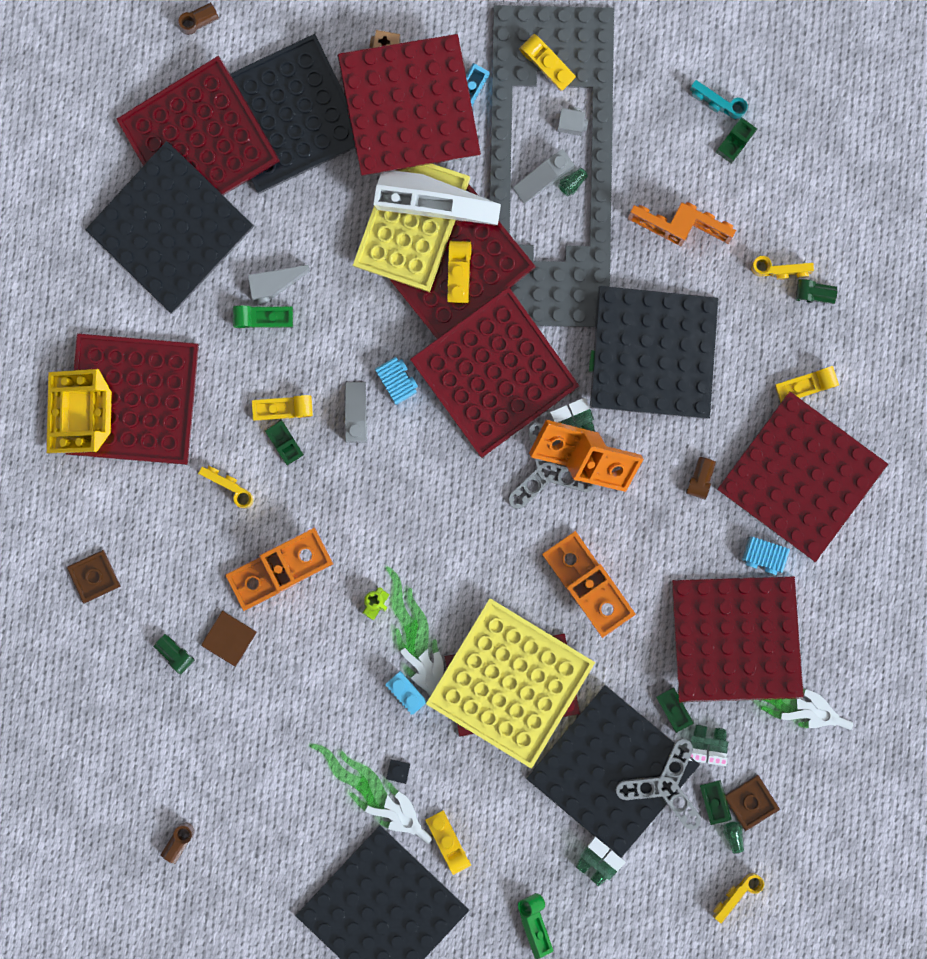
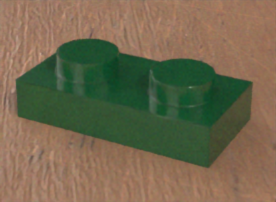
[656,687,694,733]
[700,779,732,825]

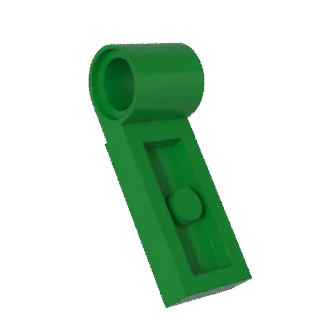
[233,305,293,328]
[518,893,554,959]

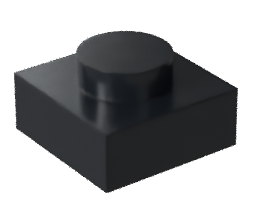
[386,759,411,784]

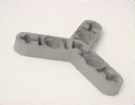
[509,423,595,509]
[616,738,701,829]

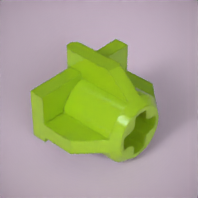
[362,587,390,621]

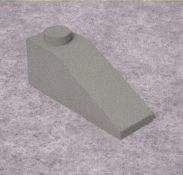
[513,149,574,204]
[248,265,310,304]
[345,382,367,443]

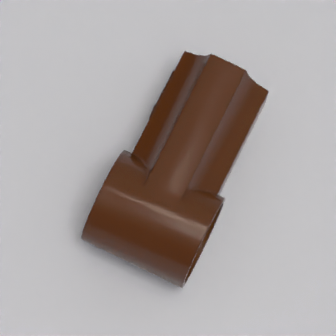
[178,2,219,35]
[686,456,716,500]
[160,822,194,864]

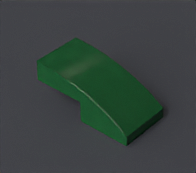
[716,117,757,164]
[265,419,304,466]

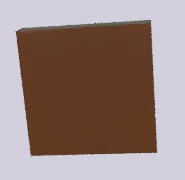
[67,550,121,604]
[201,611,257,667]
[725,774,780,831]

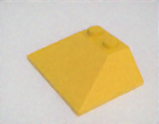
[46,369,111,453]

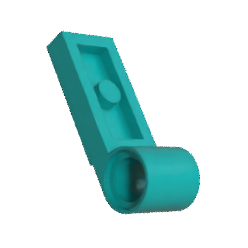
[690,80,748,120]

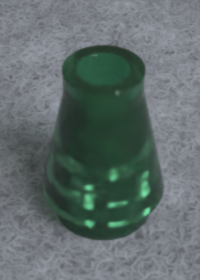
[558,168,588,197]
[722,821,744,854]

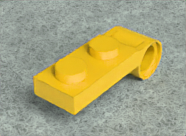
[519,34,576,91]
[447,241,471,303]
[751,256,814,280]
[775,366,839,403]
[252,395,313,421]
[198,465,254,509]
[426,810,472,875]
[713,873,764,924]

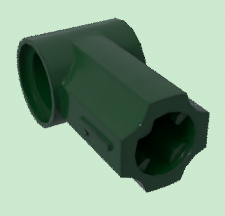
[795,279,838,304]
[153,634,195,675]

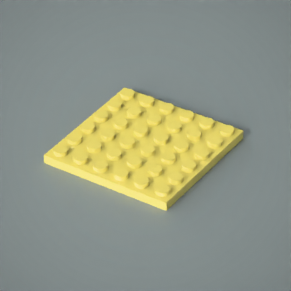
[426,599,596,769]

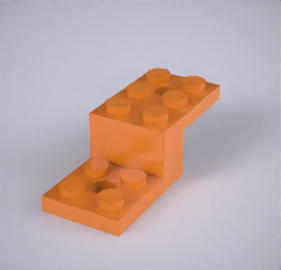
[628,202,736,246]
[529,420,644,492]
[226,527,333,611]
[542,531,636,638]

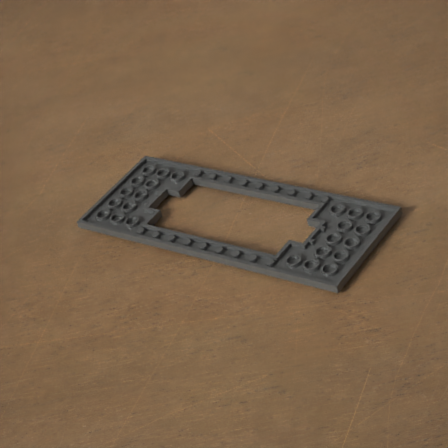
[490,5,614,327]

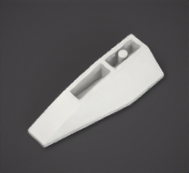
[374,171,501,225]

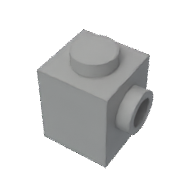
[558,107,589,136]

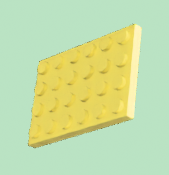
[353,164,470,292]

